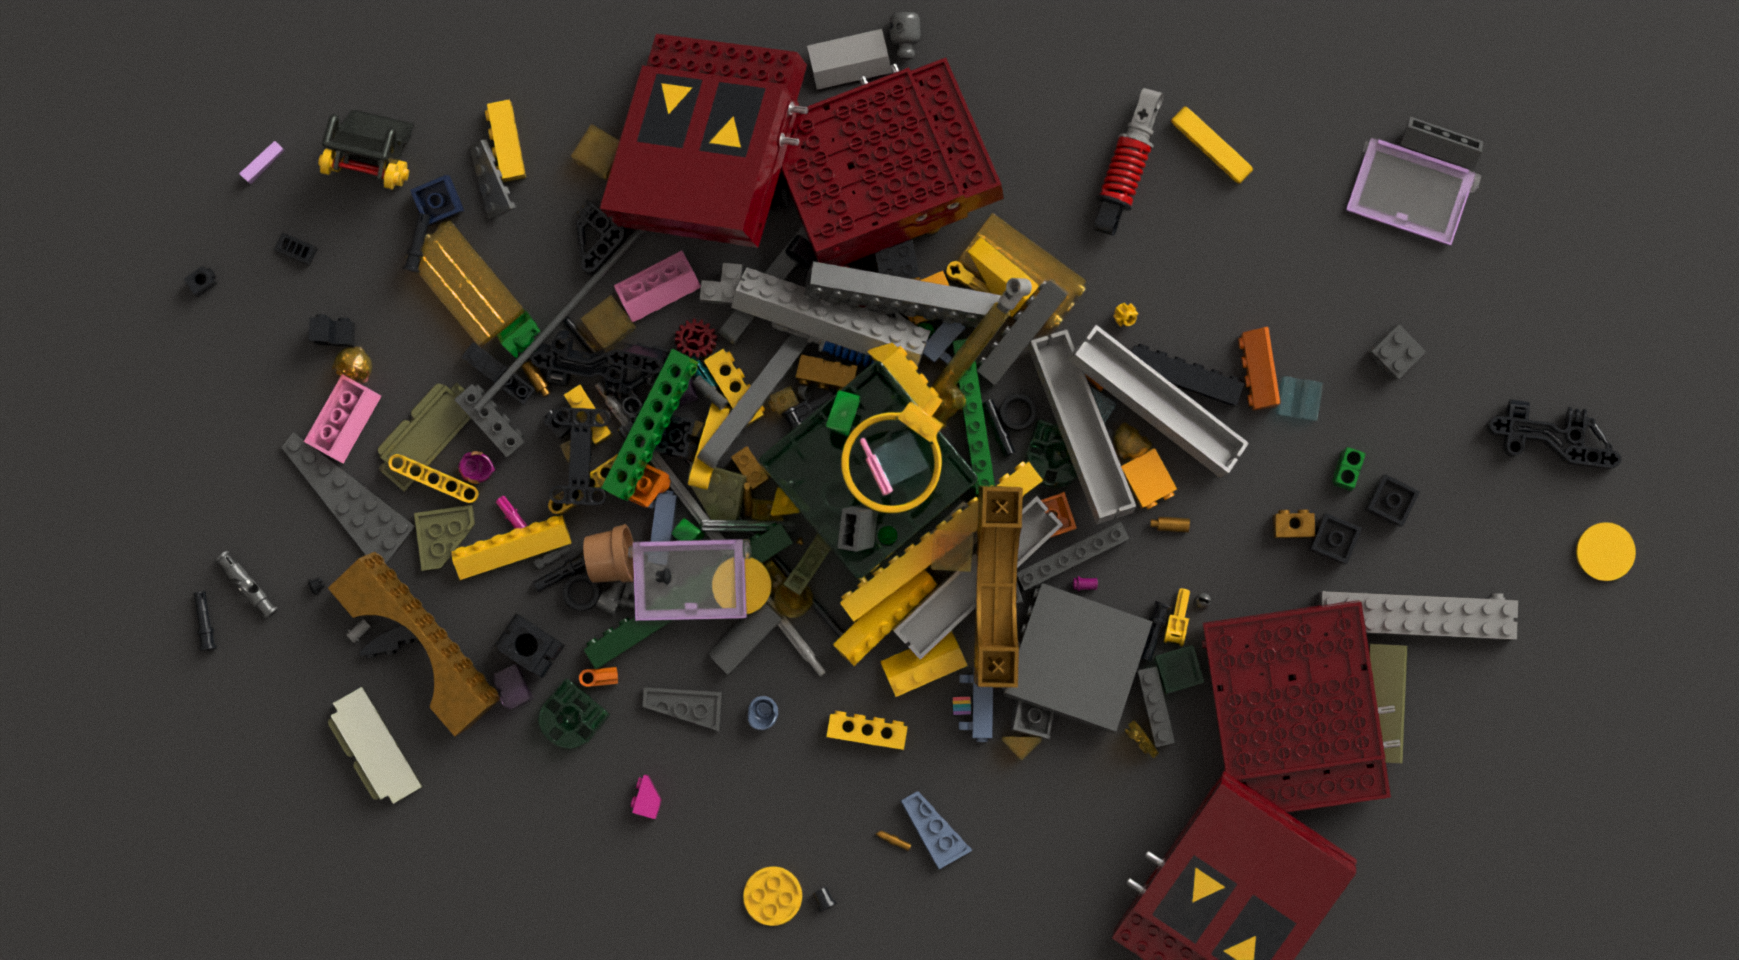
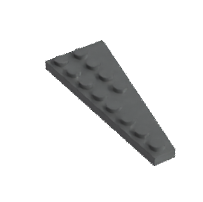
[281,432,416,565]

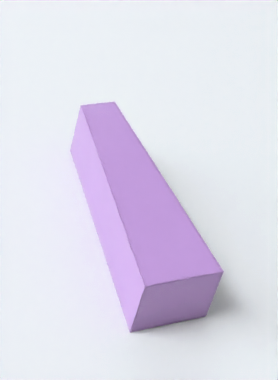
[239,141,285,184]

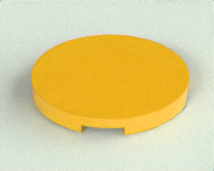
[1576,523,1636,581]
[712,556,771,614]
[743,866,802,926]

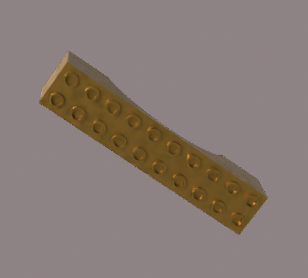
[974,486,1023,688]
[328,552,501,736]

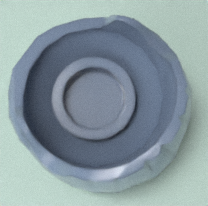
[748,696,779,730]

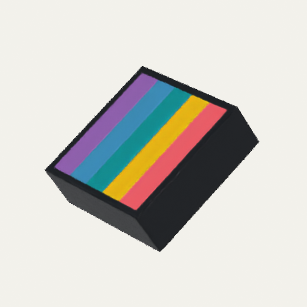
[952,696,972,716]

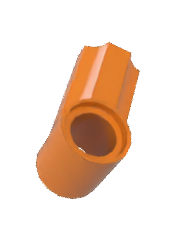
[579,667,618,687]

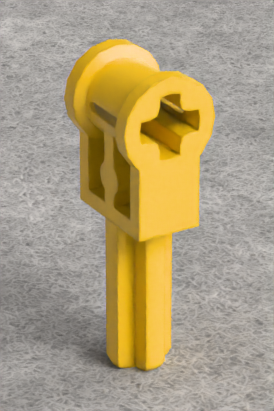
[946,261,992,294]
[1163,588,1190,647]

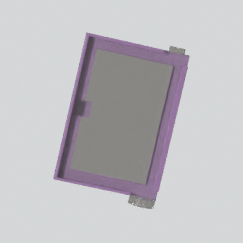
[1346,138,1481,246]
[628,539,751,621]

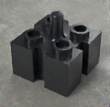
[654,415,705,461]

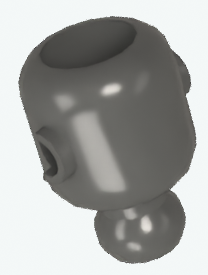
[888,12,921,60]

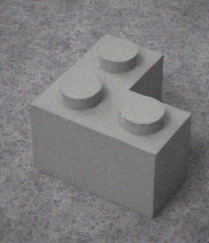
[700,263,743,305]

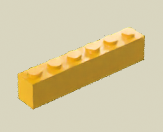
[451,515,571,580]
[833,570,937,666]

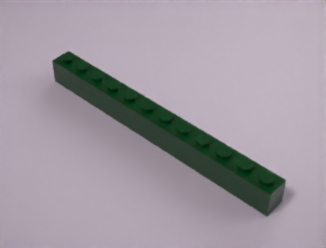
[584,522,794,669]

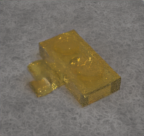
[1125,721,1159,758]

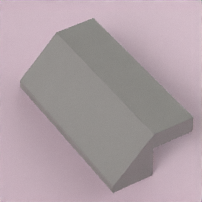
[807,29,892,90]

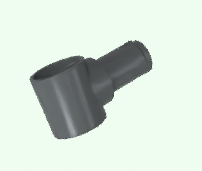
[596,581,626,616]

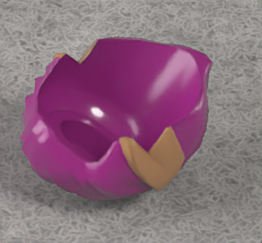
[458,451,495,484]

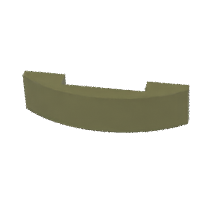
[783,523,839,596]

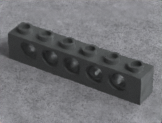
[1017,521,1129,592]

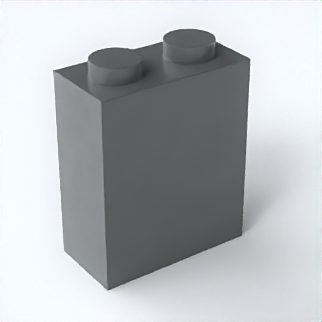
[837,505,878,552]

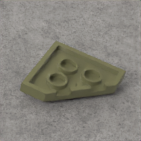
[688,461,747,533]
[414,505,475,571]

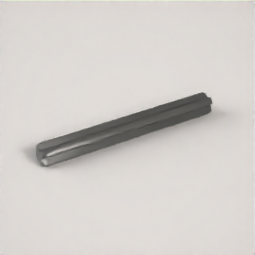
[700,520,796,532]

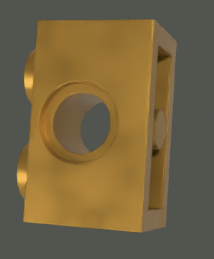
[731,446,769,491]
[1273,510,1315,538]

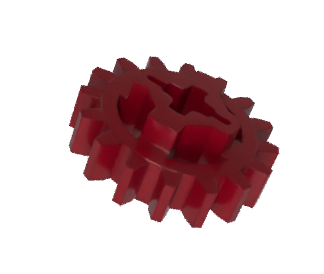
[675,319,717,361]

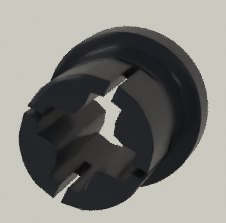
[813,887,837,912]

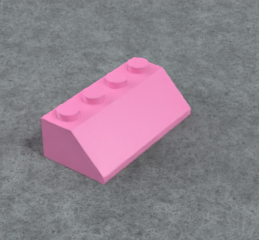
[614,251,701,322]
[304,374,381,463]

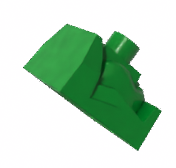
[497,311,540,358]

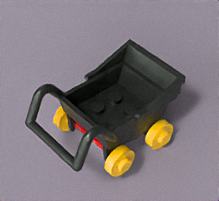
[318,109,414,190]

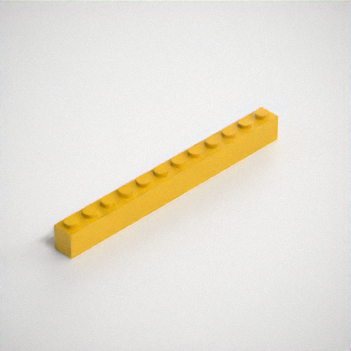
[840,462,1043,622]

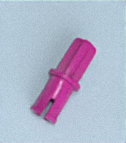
[496,496,527,529]

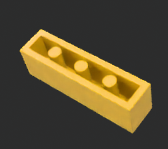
[485,99,526,182]

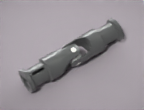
[214,550,278,620]

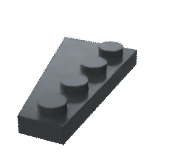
[470,140,516,219]
[642,687,722,731]

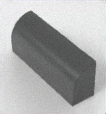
[709,601,784,675]

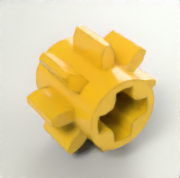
[1113,303,1138,327]

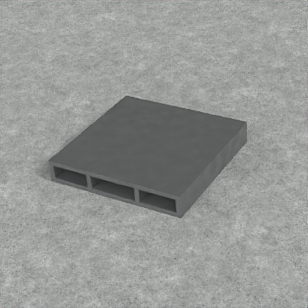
[1001,583,1152,734]

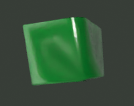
[826,390,861,436]
[1332,447,1366,491]
[671,518,705,551]

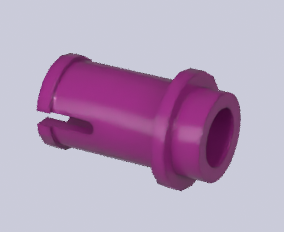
[1073,576,1098,592]

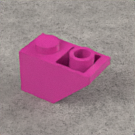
[630,774,662,819]

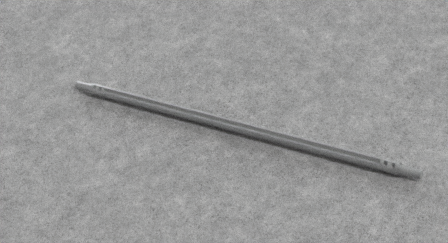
[595,382,826,676]

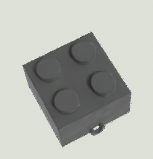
[1367,324,1426,380]

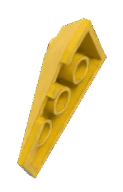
[968,237,1039,317]

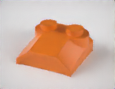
[629,465,671,508]
[1041,492,1077,538]

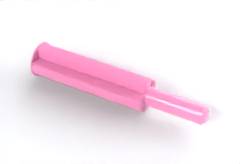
[860,438,894,496]

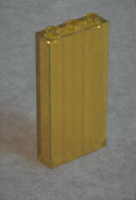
[958,213,1087,329]
[405,220,525,348]

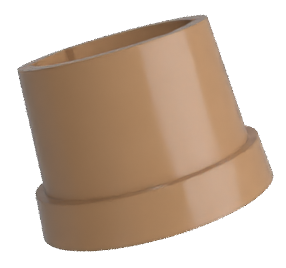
[583,524,634,583]

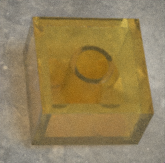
[571,124,620,180]
[580,295,636,349]
[931,530,974,572]

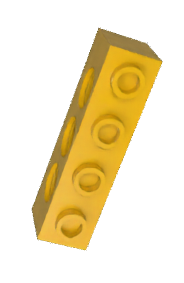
[704,349,765,428]
[827,711,908,750]

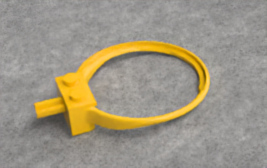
[841,394,944,513]

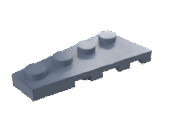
[900,791,972,870]

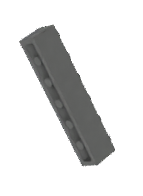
[977,279,1069,385]

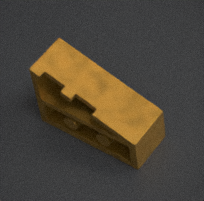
[796,355,858,393]

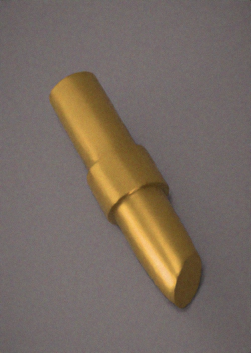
[743,482,753,517]
[875,830,912,851]

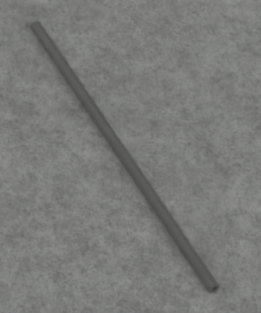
[473,229,645,413]

